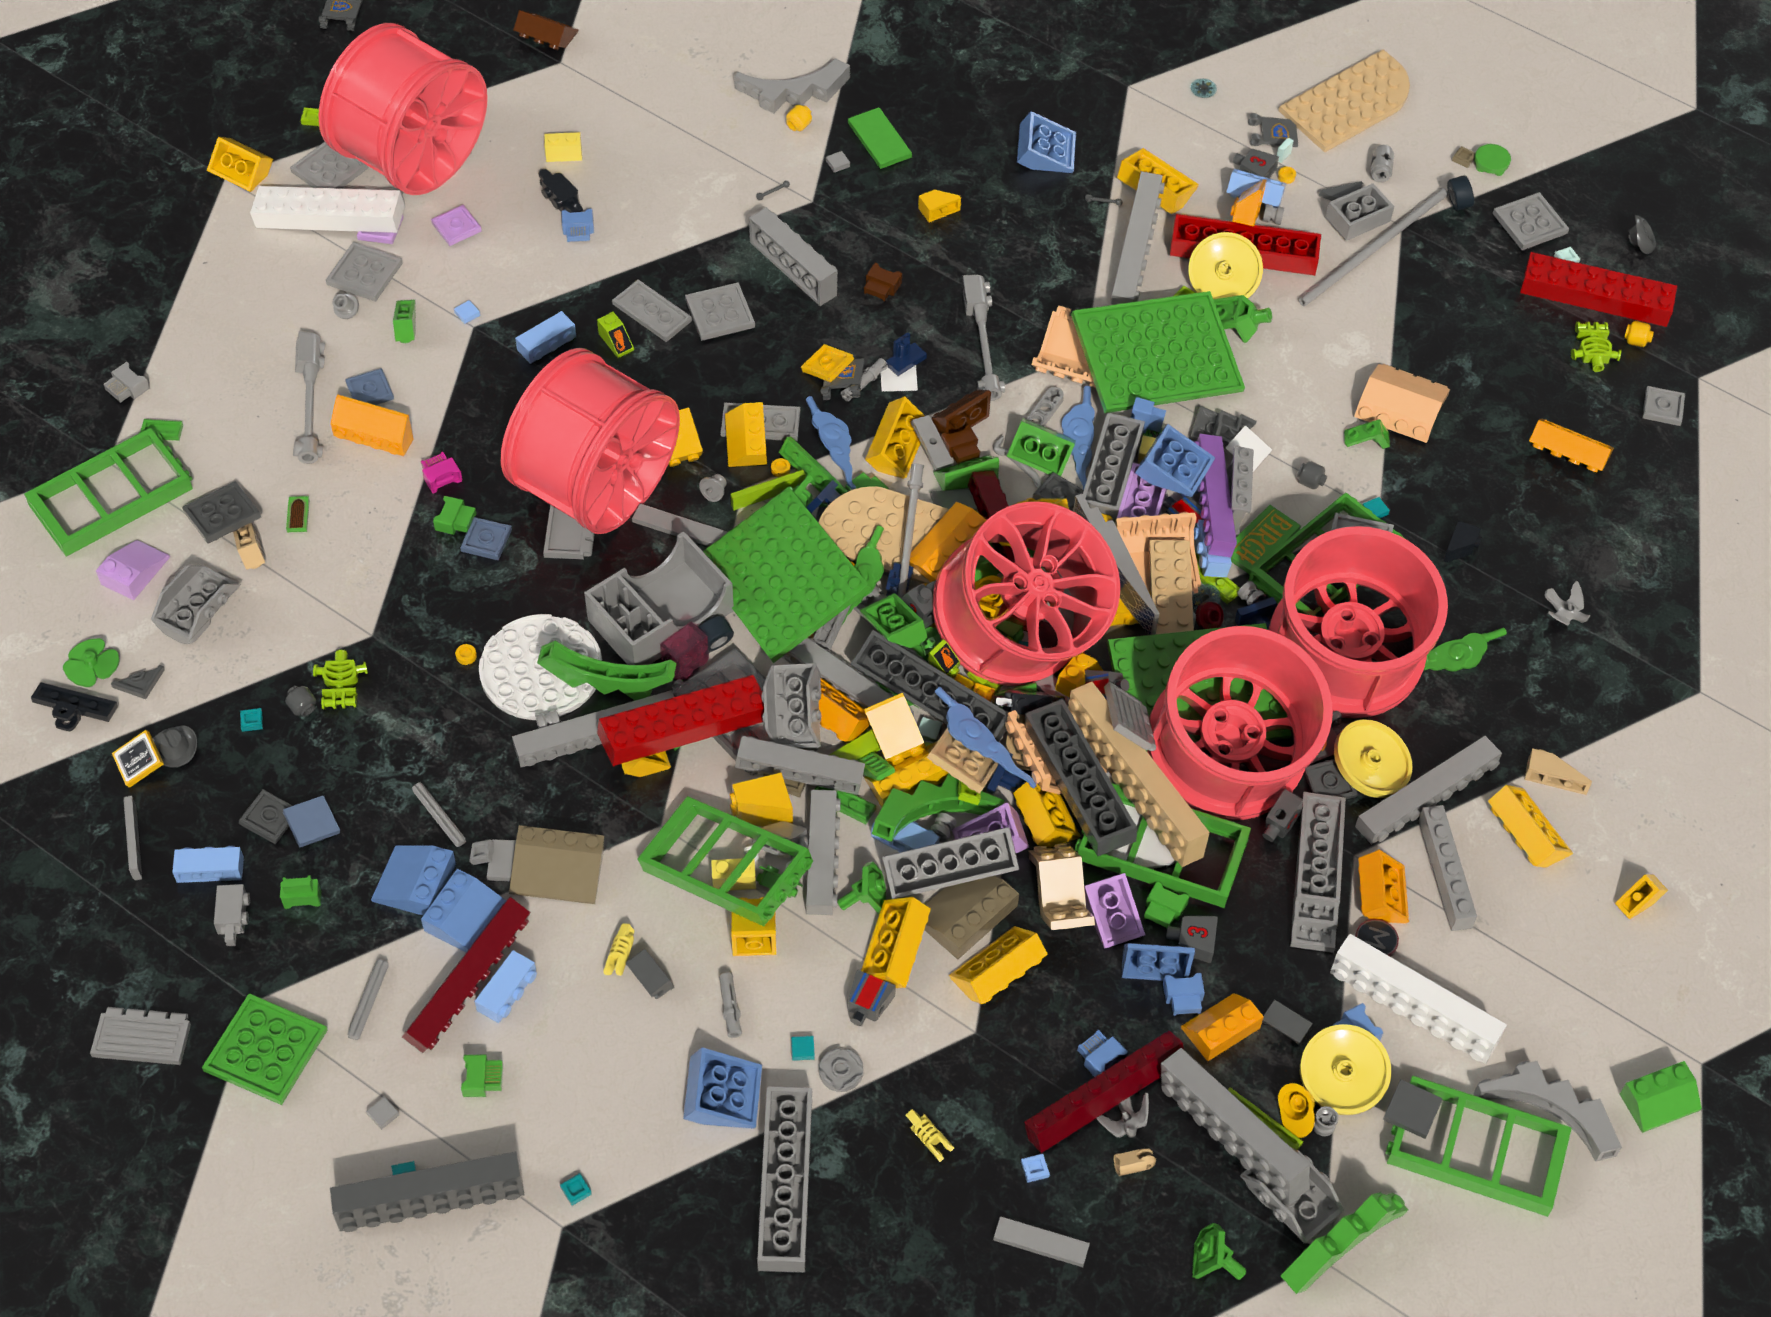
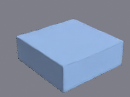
[454,300,480,324]
[1021,1154,1050,1183]

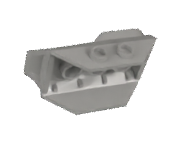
[151,565,241,644]
[762,663,821,751]
[1240,1148,1344,1244]

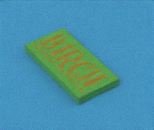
[1230,505,1301,575]

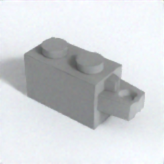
[214,884,250,946]

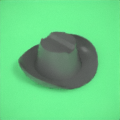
[1628,215,1656,254]
[153,726,197,767]

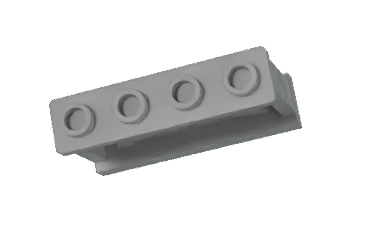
[1227,446,1254,537]

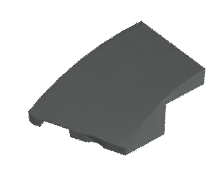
[1189,406,1257,446]

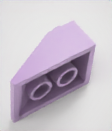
[96,540,170,600]
[952,802,1029,853]
[1084,873,1145,948]

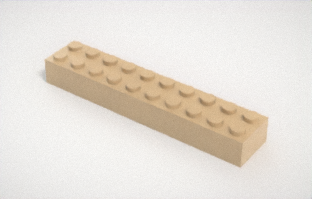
[1068,682,1210,867]

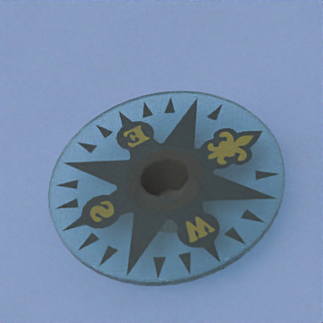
[1191,79,1217,98]
[1192,584,1221,610]

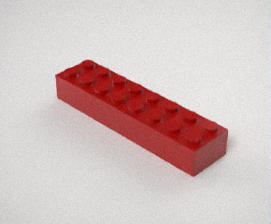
[1170,214,1321,276]
[1520,252,1677,327]
[597,675,764,766]

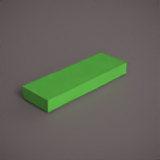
[814,786,876,825]

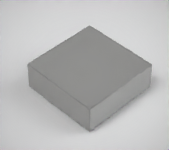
[826,151,850,173]
[469,839,494,865]
[366,1097,399,1130]

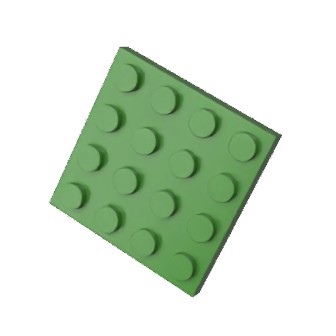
[202,994,328,1105]

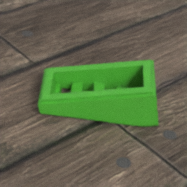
[857,752,895,781]

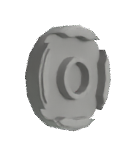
[819,1048,863,1092]

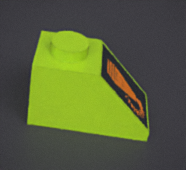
[597,312,634,358]
[928,639,960,678]

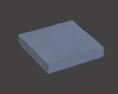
[345,368,394,405]
[460,517,512,560]
[283,796,340,848]

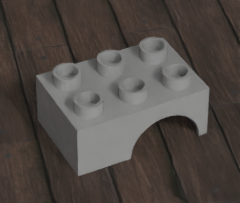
[584,531,734,665]

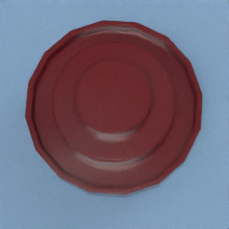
[1196,601,1224,630]

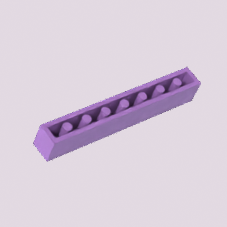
[1194,434,1237,557]

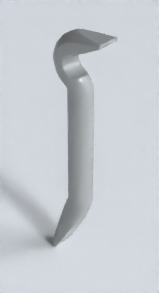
[993,435,1042,489]

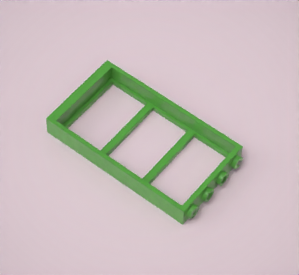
[24,428,193,557]
[1249,493,1405,617]
[1075,783,1251,908]
[638,796,813,926]
[1385,1075,1572,1217]

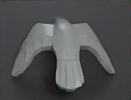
[1544,581,1590,625]
[1097,1093,1149,1138]

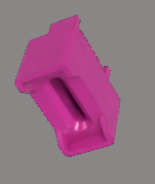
[421,452,462,493]

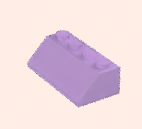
[1115,463,1168,523]

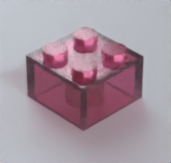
[660,622,709,682]

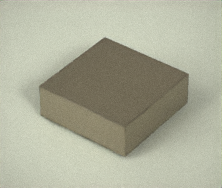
[1452,146,1476,168]

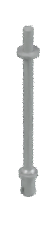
[898,463,924,598]

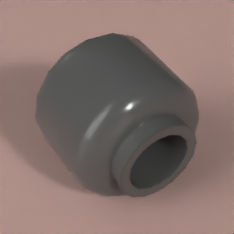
[1297,461,1327,489]
[285,686,317,717]

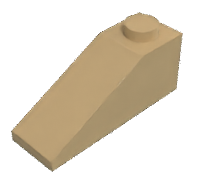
[233,523,265,570]
[1524,748,1592,795]

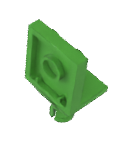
[1213,295,1272,343]

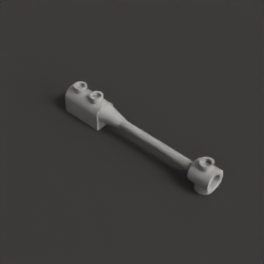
[962,275,1005,401]
[293,331,325,464]

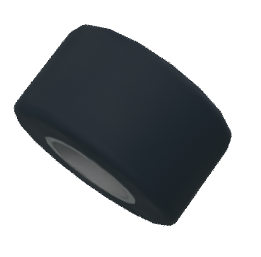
[1447,175,1474,211]
[694,616,734,653]

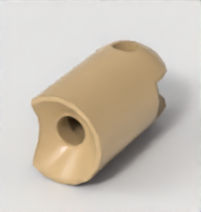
[1114,1148,1156,1176]

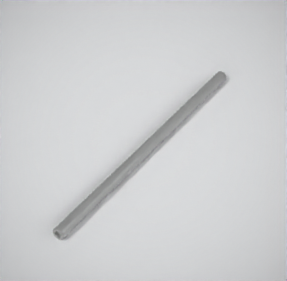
[1299,188,1448,306]

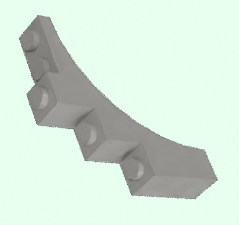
[734,58,850,113]
[1474,1061,1622,1162]

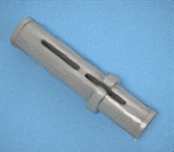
[841,358,888,401]
[719,972,742,1038]

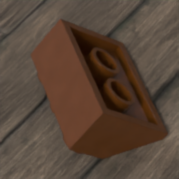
[514,10,579,50]
[931,390,991,435]

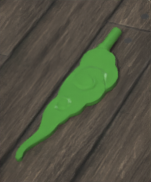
[842,525,884,625]
[1424,628,1507,671]

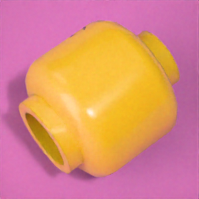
[786,105,812,131]
[1624,321,1654,347]

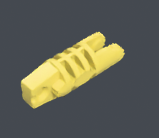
[603,924,634,975]
[906,1109,954,1162]

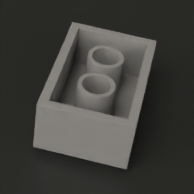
[1326,183,1394,241]

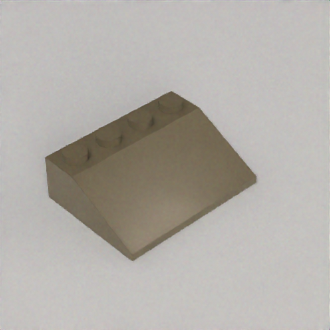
[509,825,604,904]
[924,876,1019,960]

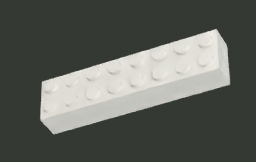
[250,186,405,233]
[1330,934,1507,1064]

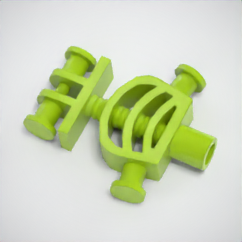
[1571,322,1621,372]
[313,650,368,709]

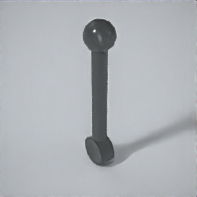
[756,181,790,200]
[1085,194,1123,206]

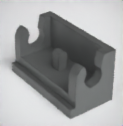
[626,949,675,999]
[1262,999,1313,1046]

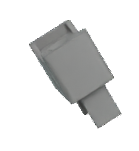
[104,362,150,403]

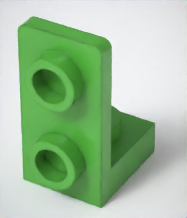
[1344,419,1390,449]

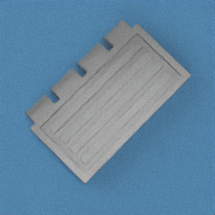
[543,505,595,559]
[1104,681,1156,751]
[90,1007,191,1065]

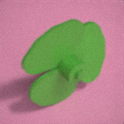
[63,638,120,687]

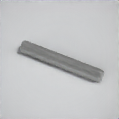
[412,782,466,847]
[347,959,388,1040]

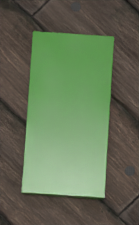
[848,108,912,169]

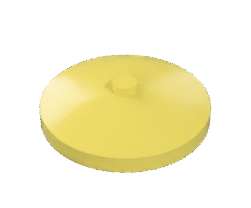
[1188,232,1263,299]
[1334,720,1412,798]
[1300,1025,1391,1115]

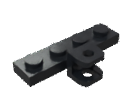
[31,682,118,732]

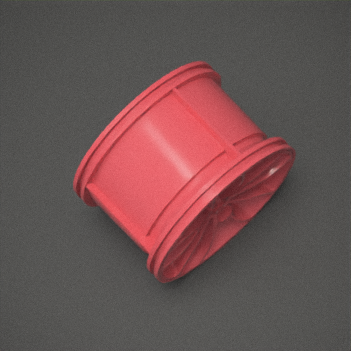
[319,23,487,195]
[501,348,680,534]
[933,502,1120,686]
[1268,526,1448,718]
[1147,626,1333,821]

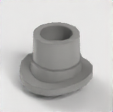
[332,294,359,319]
[699,474,727,502]

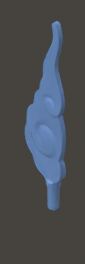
[1061,386,1095,490]
[806,396,856,490]
[935,687,1036,788]

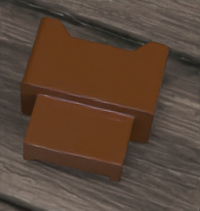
[864,263,902,301]
[940,425,980,465]

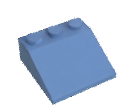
[1017,111,1076,173]
[1135,424,1215,497]
[371,845,456,916]
[421,869,506,952]
[1122,943,1195,981]
[683,1047,762,1129]

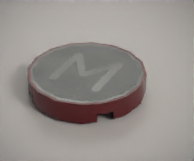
[1355,919,1399,957]

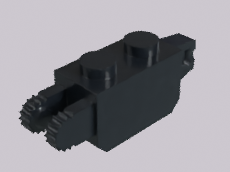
[539,169,583,213]
[992,689,1065,715]

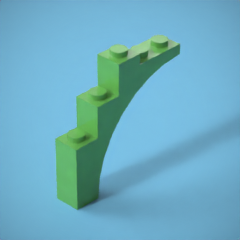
[537,641,677,701]
[872,773,1005,842]
[1281,1192,1409,1294]

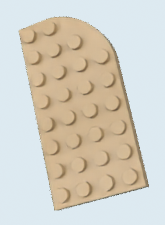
[1279,49,1410,152]
[819,487,949,583]

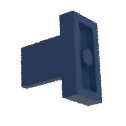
[886,333,927,376]
[806,480,841,513]
[886,562,914,597]
[1235,597,1277,630]
[987,753,1027,794]

